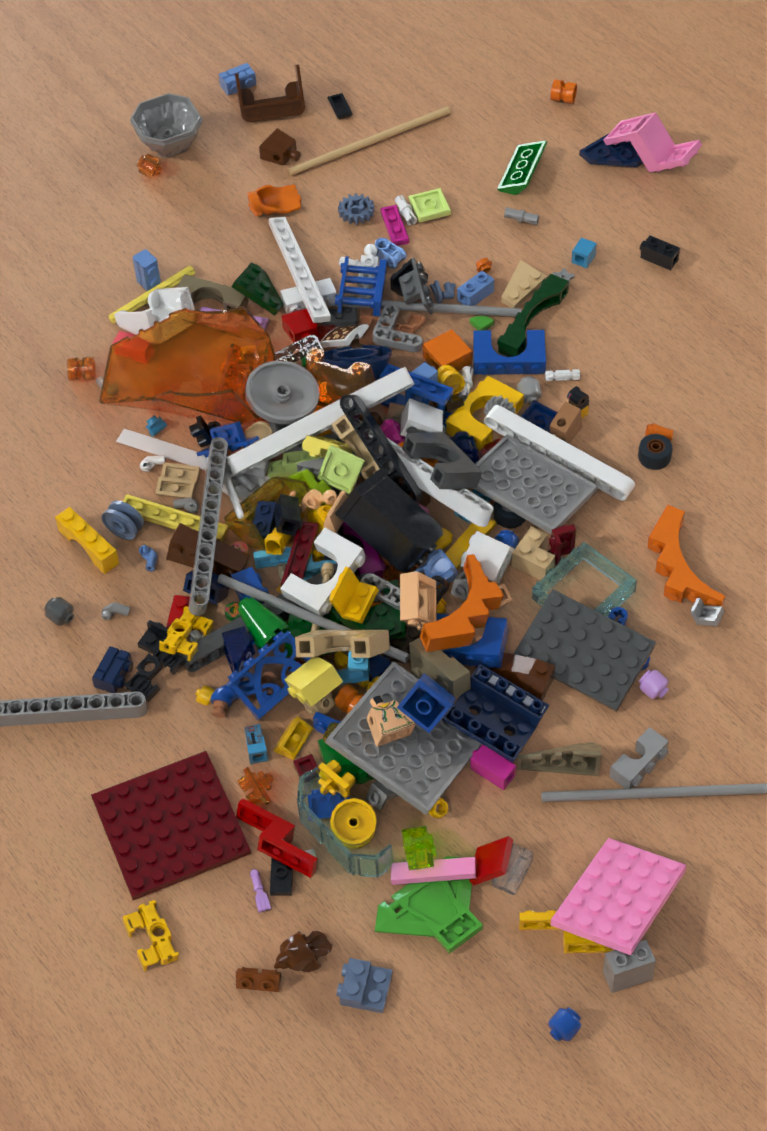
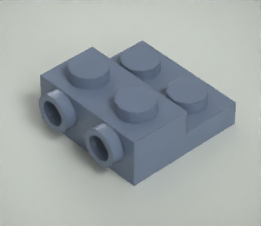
[337,958,393,1013]

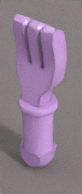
[250,869,271,912]

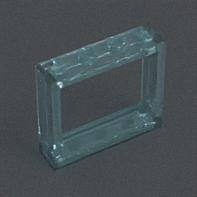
[532,542,637,617]

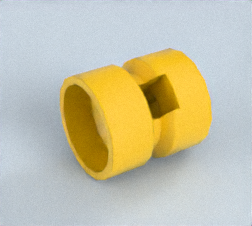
[437,365,465,395]

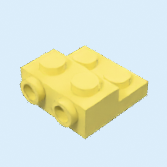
[302,435,353,458]

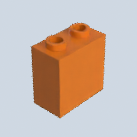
[423,329,473,372]

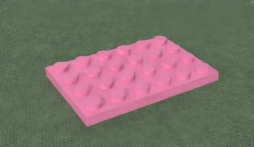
[551,838,686,955]

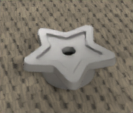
[553,268,575,285]

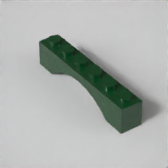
[497,274,569,357]

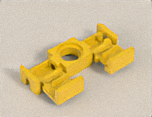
[159,606,214,661]
[122,900,179,971]

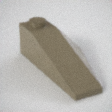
[517,742,601,776]

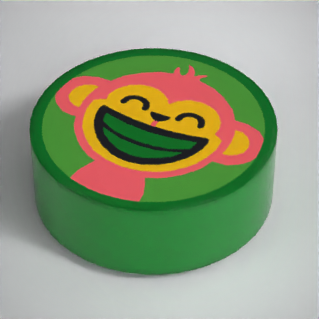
[224,602,241,622]

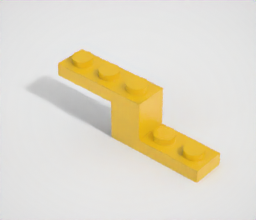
[519,910,615,953]

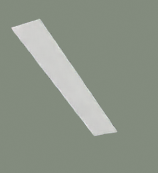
[116,429,208,471]

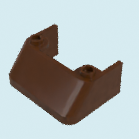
[234,64,305,122]

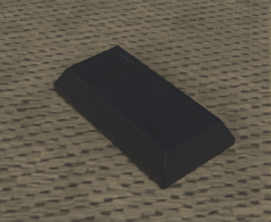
[327,93,353,120]

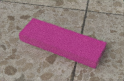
[380,205,409,246]

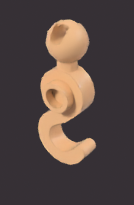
[288,489,337,513]

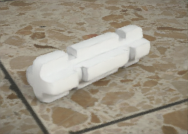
[545,369,580,381]

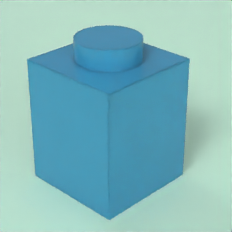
[571,238,597,268]

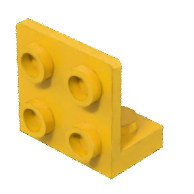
[329,567,379,624]

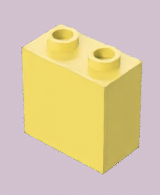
[284,656,343,707]

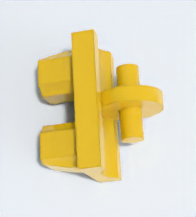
[318,760,355,799]

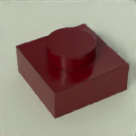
[293,754,320,781]

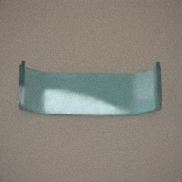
[297,767,393,878]

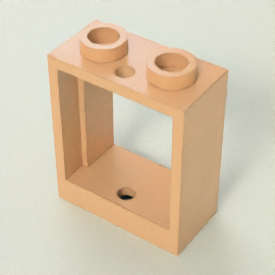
[400,571,437,631]

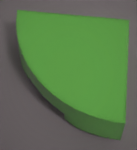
[469,316,494,331]

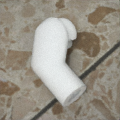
[140,455,165,472]

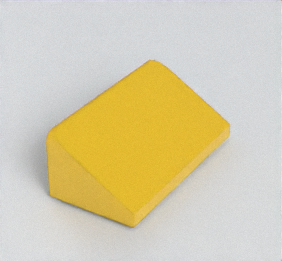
[273,716,313,760]

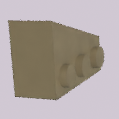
[409,638,471,698]

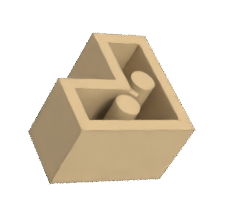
[512,526,555,582]

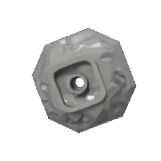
[130,93,203,158]

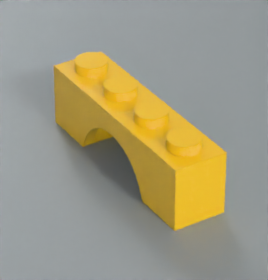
[55,507,120,574]

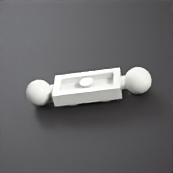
[357,244,378,299]

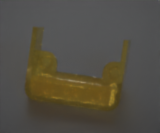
[224,476,310,551]

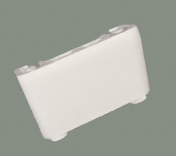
[114,287,196,343]

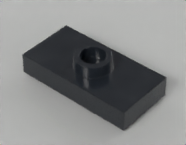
[270,857,293,896]

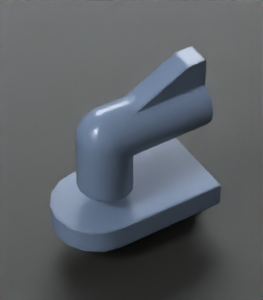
[429,280,456,303]

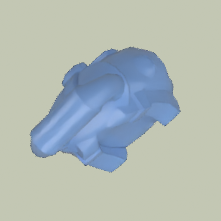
[415,549,459,586]

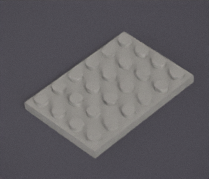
[473,434,598,534]

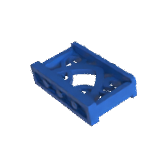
[226,631,311,720]

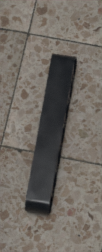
[340,395,423,504]

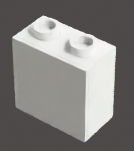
[400,398,443,437]
[460,531,514,584]

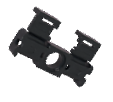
[122,639,186,702]

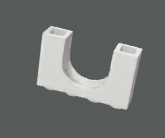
[280,527,366,617]

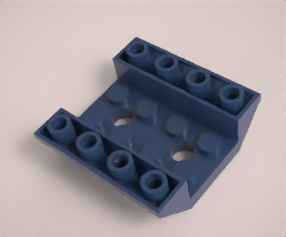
[442,664,549,762]

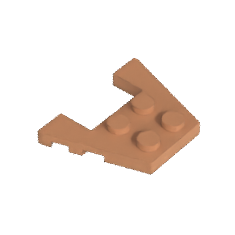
[359,308,426,351]

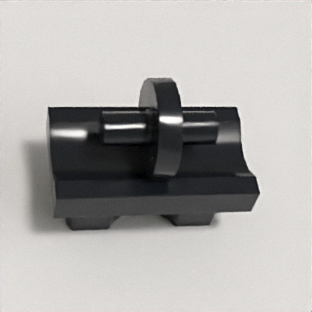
[189,415,221,447]

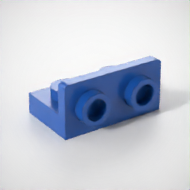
[308,789,350,820]

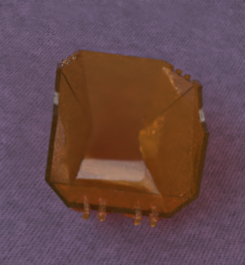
[99,306,284,424]

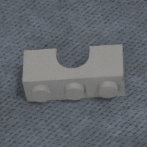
[610,727,669,789]

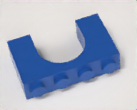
[473,330,546,375]
[436,613,509,668]

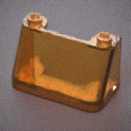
[306,347,375,418]

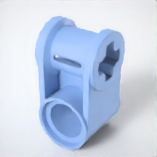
[375,238,407,269]

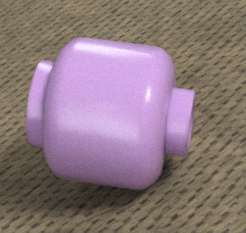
[639,670,669,699]

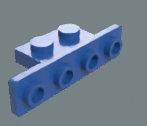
[196,421,259,458]

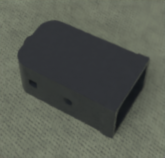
[335,468,443,572]

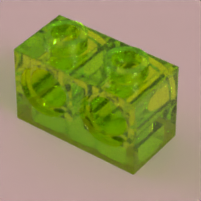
[401,826,437,870]

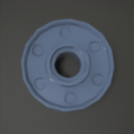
[101,500,144,540]

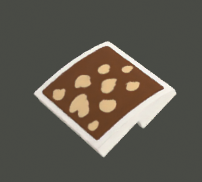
[320,324,369,348]

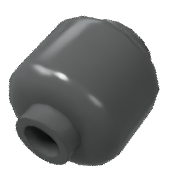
[44,597,74,626]

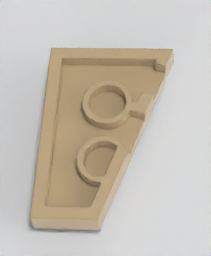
[501,260,547,308]

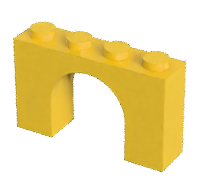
[446,376,524,452]

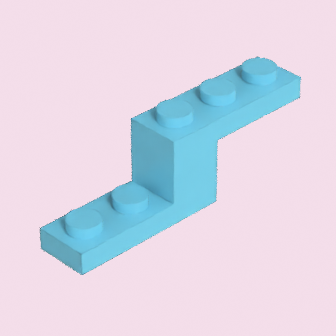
[253,547,337,581]

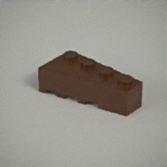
[166,523,249,578]

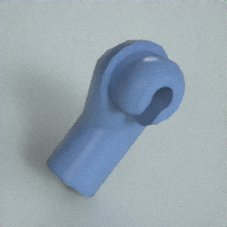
[139,545,158,571]

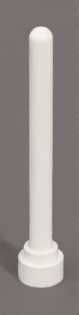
[224,456,244,519]

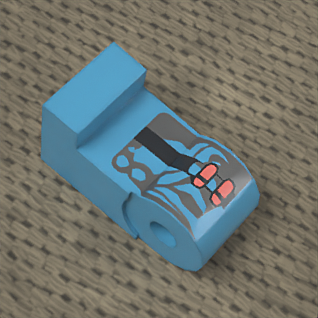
[244,724,268,764]

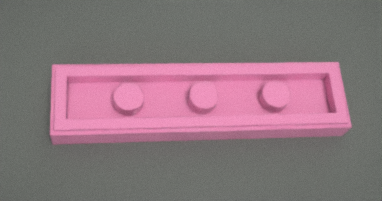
[391,857,476,885]

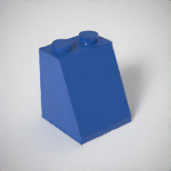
[397,673,456,733]

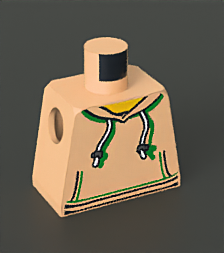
[367,696,415,747]

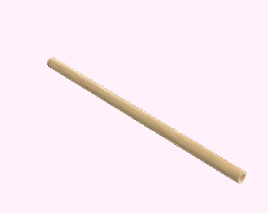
[288,106,450,176]

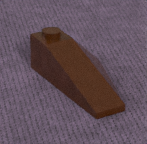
[475,653,555,701]

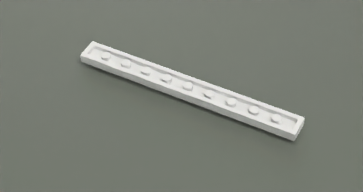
[269,217,331,323]

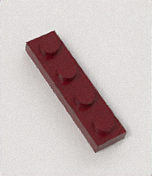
[281,521,319,587]

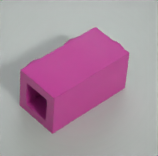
[470,745,516,790]

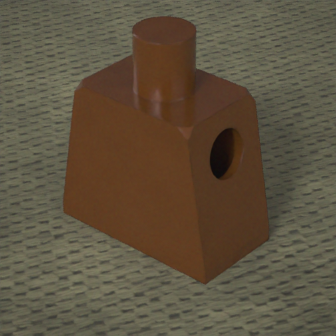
[259,128,301,165]

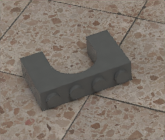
[402,432,482,489]

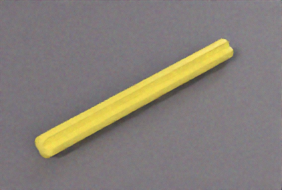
[108,266,195,324]

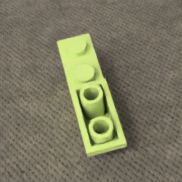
[267,450,324,480]

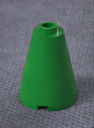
[238,597,290,650]

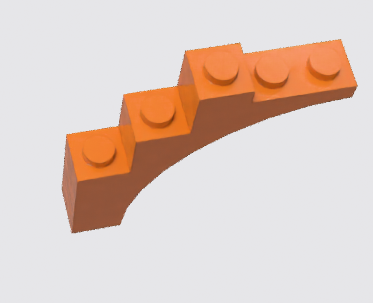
[647,504,725,607]
[420,554,503,652]

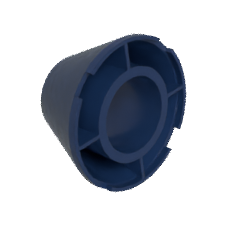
[320,345,392,399]

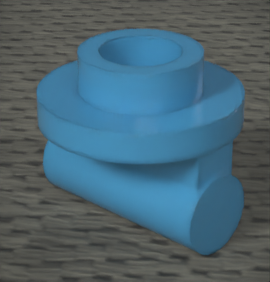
[145,415,167,436]

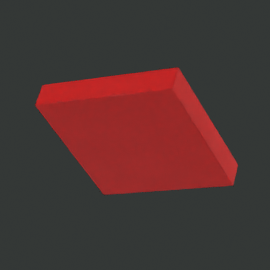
[469,836,513,885]

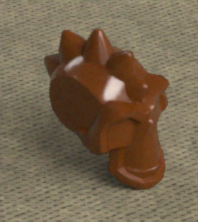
[274,931,333,972]

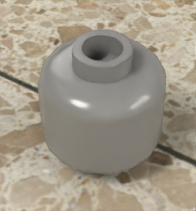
[517,376,542,405]

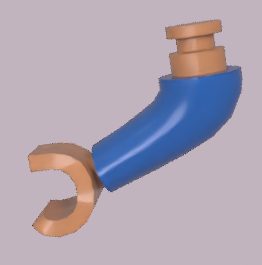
[210,671,277,718]

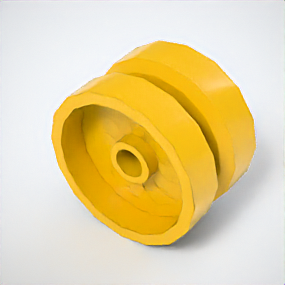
[330,798,377,849]

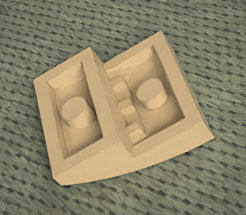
[155,462,201,498]

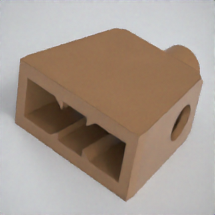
[550,401,582,444]

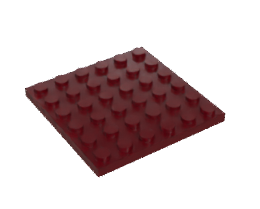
[91,751,251,900]

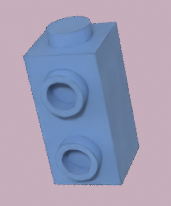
[457,271,494,306]

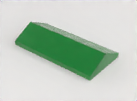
[497,140,547,195]

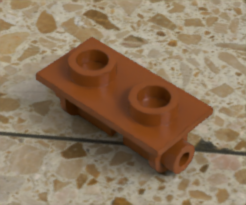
[236,967,281,992]

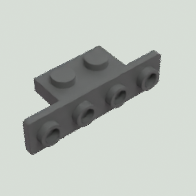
[399,258,434,315]

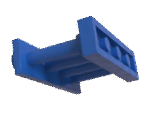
[335,256,387,316]
[380,364,453,428]

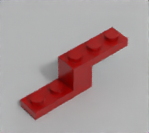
[236,798,318,878]

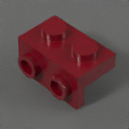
[548,524,576,566]

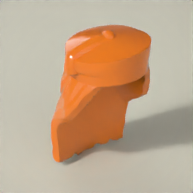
[247,184,301,216]

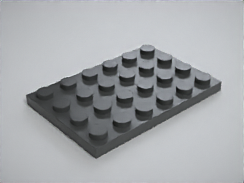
[514,589,656,712]

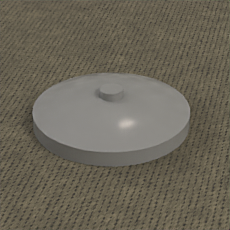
[245,361,319,424]

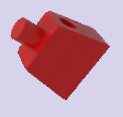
[281,308,319,348]

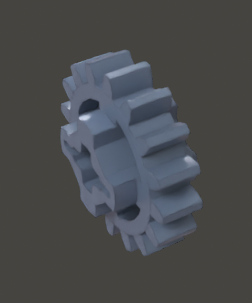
[338,193,375,225]

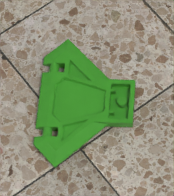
[375,856,483,954]

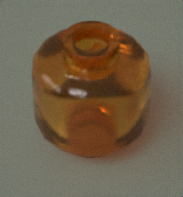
[137,154,162,179]

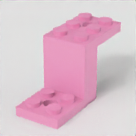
[604,112,702,172]

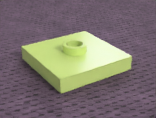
[409,188,451,223]
[317,445,365,494]

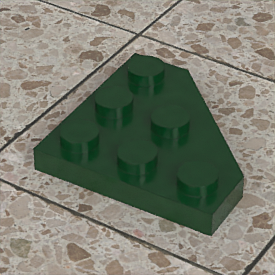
[231,262,283,316]

